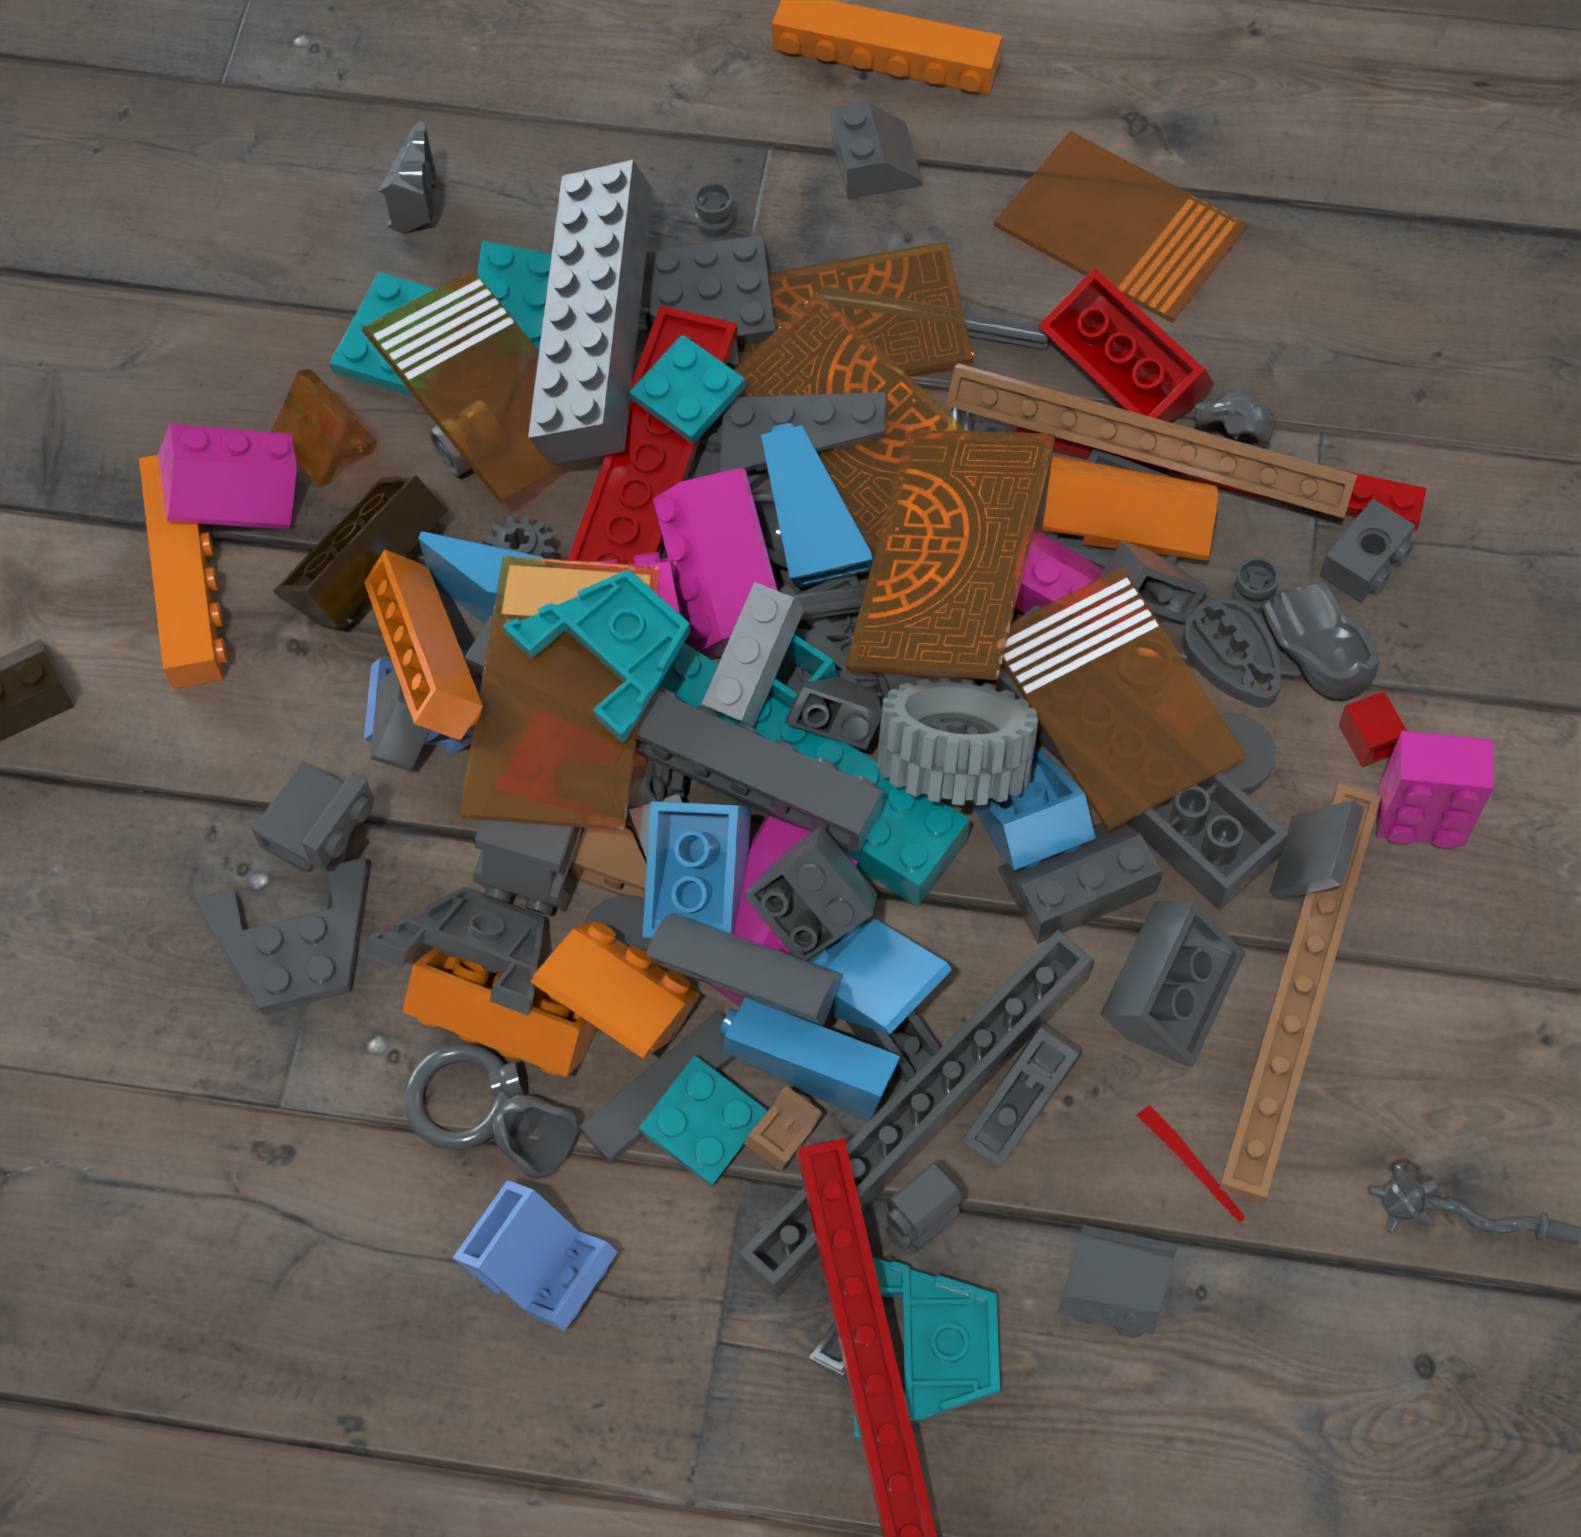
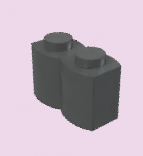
[885,1163,962,1253]

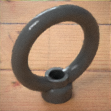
[405,1043,526,1150]

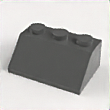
[998,817,1162,944]
[1100,901,1245,1067]

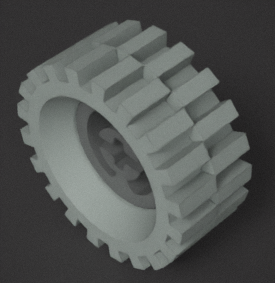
[877,678,1038,805]

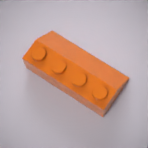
[402,948,599,1077]

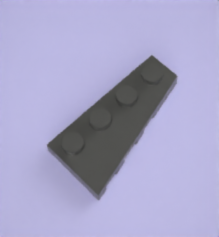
[719,392,888,472]

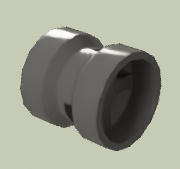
[694,182,734,237]
[1232,557,1280,614]

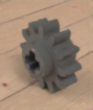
[482,514,556,569]

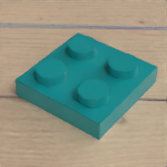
[629,334,746,444]
[638,1055,768,1187]

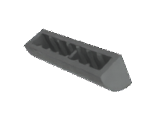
[645,913,844,1026]

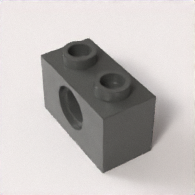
[1319,499,1415,603]

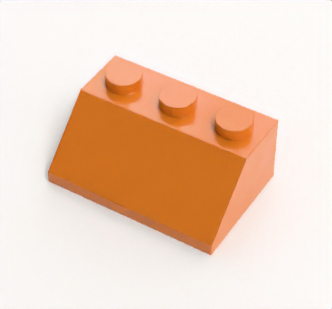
[530,921,700,1059]

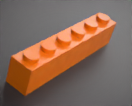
[772,0,1002,95]
[139,455,228,689]
[364,549,483,741]

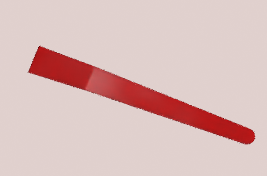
[1136,1104,1244,1222]

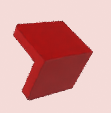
[1339,692,1407,768]

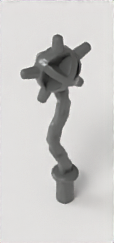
[1369,1164,1581,1245]

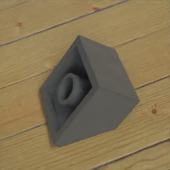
[831,103,922,199]

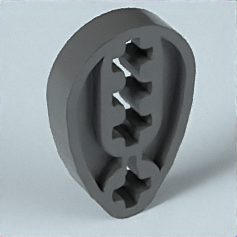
[1182,598,1281,708]

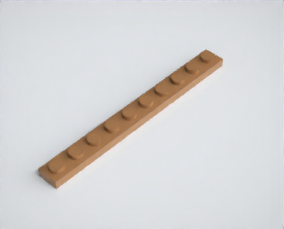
[945,363,1357,518]
[1219,783,1381,1204]

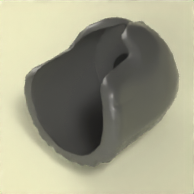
[493,1095,578,1179]

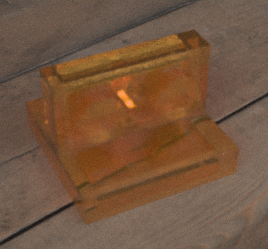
[271,369,377,485]

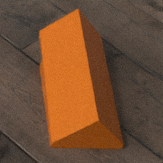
[1042,456,1218,560]

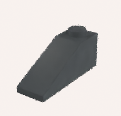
[962,1021,1080,1168]

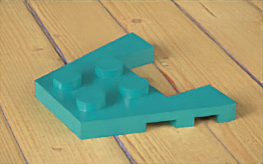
[503,569,691,743]
[854,1257,1000,1442]

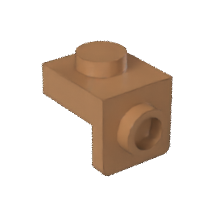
[744,1086,822,1171]

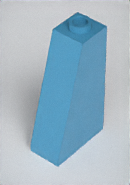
[761,423,878,588]
[719,998,900,1122]

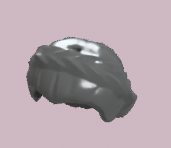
[1193,391,1276,446]

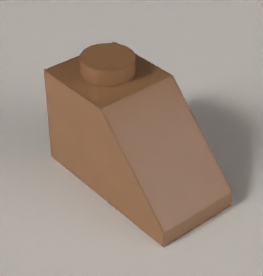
[570,816,647,899]

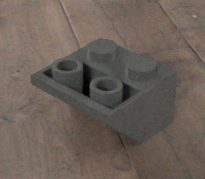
[744,825,877,961]

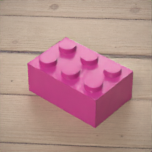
[1376,731,1494,848]

